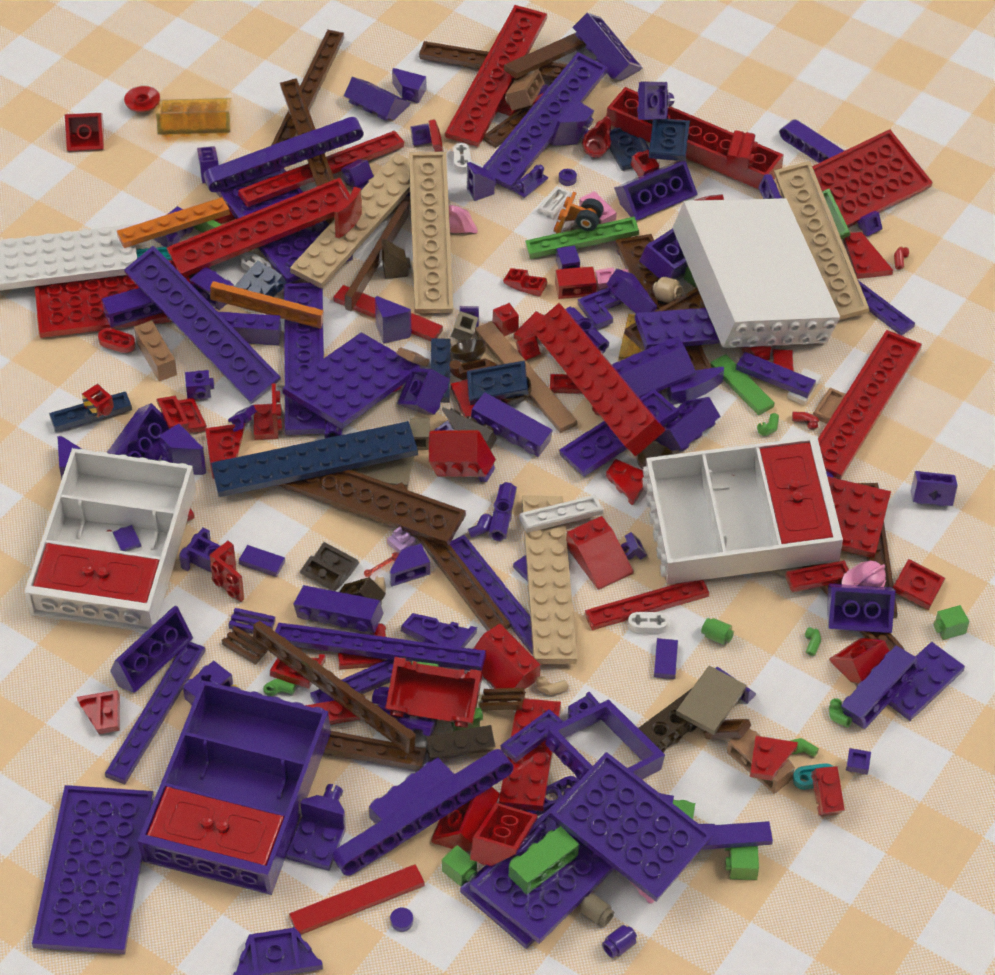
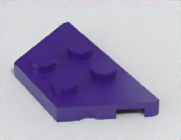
[233,927,323,975]

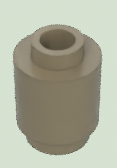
[580,893,615,926]

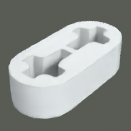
[453,143,471,174]
[240,252,272,272]
[628,612,669,634]

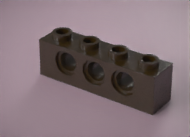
[638,688,698,753]

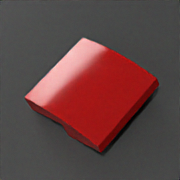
[334,187,362,238]
[156,395,207,433]

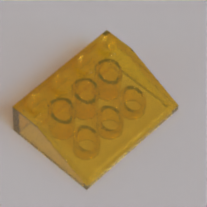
[156,98,232,137]

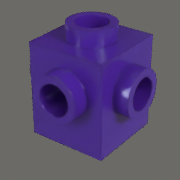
[185,370,214,399]

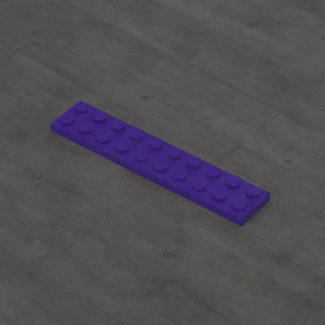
[482,52,608,190]
[124,246,281,404]
[284,283,325,435]

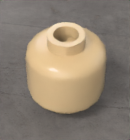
[653,277,683,303]

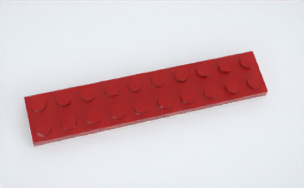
[445,5,547,147]
[167,178,350,278]
[818,330,922,479]

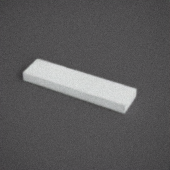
[519,495,603,533]

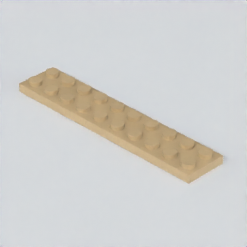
[409,152,453,313]
[290,153,410,289]
[774,161,869,320]
[522,495,577,664]

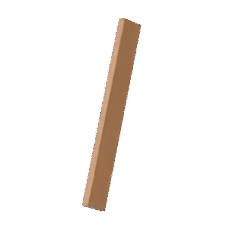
[475,321,577,433]

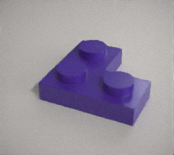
[578,287,621,329]

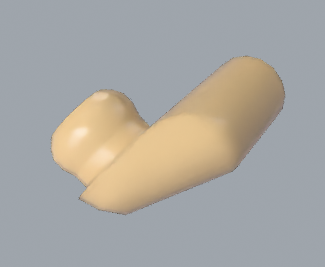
[536,676,568,695]

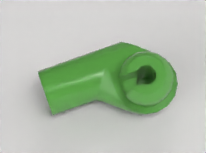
[757,413,779,436]
[829,698,852,728]

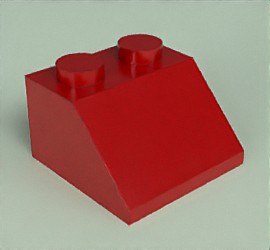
[64,113,104,151]
[829,638,889,683]

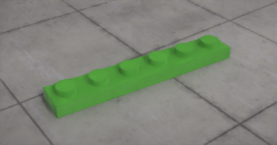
[525,217,639,259]

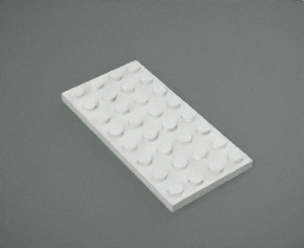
[0,224,137,290]

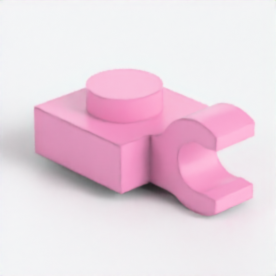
[595,268,628,289]

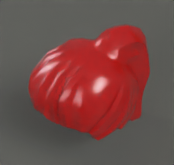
[582,116,611,158]

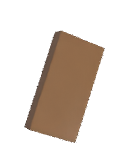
[396,347,430,367]
[813,387,846,424]

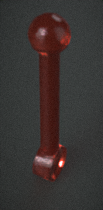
[364,552,399,577]

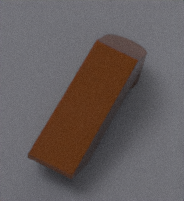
[449,358,497,380]

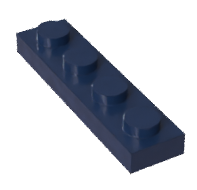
[431,338,451,403]
[49,391,132,432]

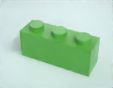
[509,826,579,895]

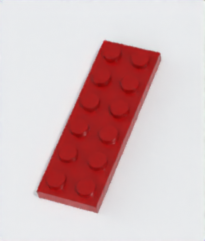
[499,698,561,811]

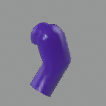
[468,513,492,538]

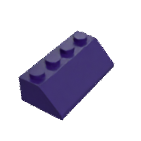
[572,12,643,81]
[614,160,698,221]
[612,336,697,398]
[107,403,169,461]
[110,606,193,693]

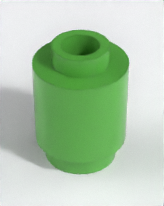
[701,618,734,645]

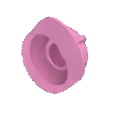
[842,561,886,587]

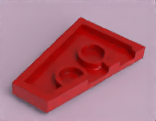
[843,232,893,279]
[205,423,245,479]

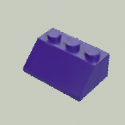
[344,76,411,121]
[655,397,721,452]
[827,584,895,633]

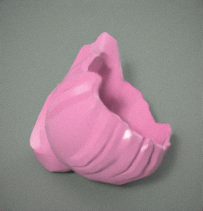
[449,205,478,234]

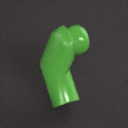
[805,627,821,656]
[263,679,296,696]
[791,738,819,758]

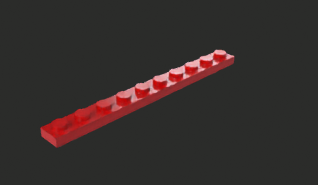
[238,130,404,207]

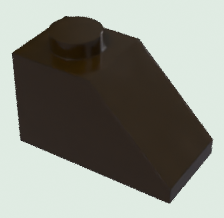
[382,239,411,280]
[339,577,386,605]

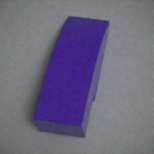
[667,366,724,405]

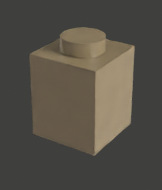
[450,311,478,341]
[410,418,430,450]

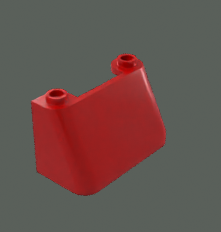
[385,657,483,728]

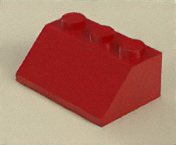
[429,430,496,477]
[473,624,541,690]
[431,787,500,852]
[470,803,538,866]

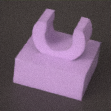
[387,527,416,554]

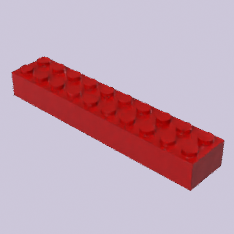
[606,87,784,190]
[530,303,666,457]

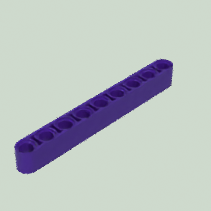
[204,117,364,193]
[332,749,514,876]

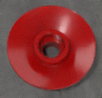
[124,86,160,112]

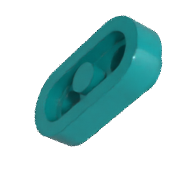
[793,763,833,790]

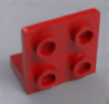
[254,384,282,440]
[210,541,244,602]

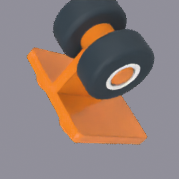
[553,191,604,234]

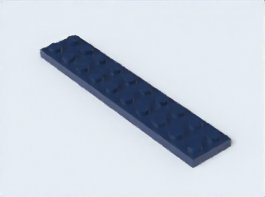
[211,421,418,497]

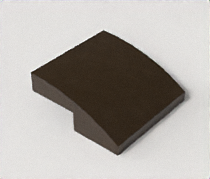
[300,542,359,591]

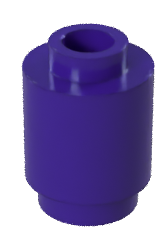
[602,925,637,958]

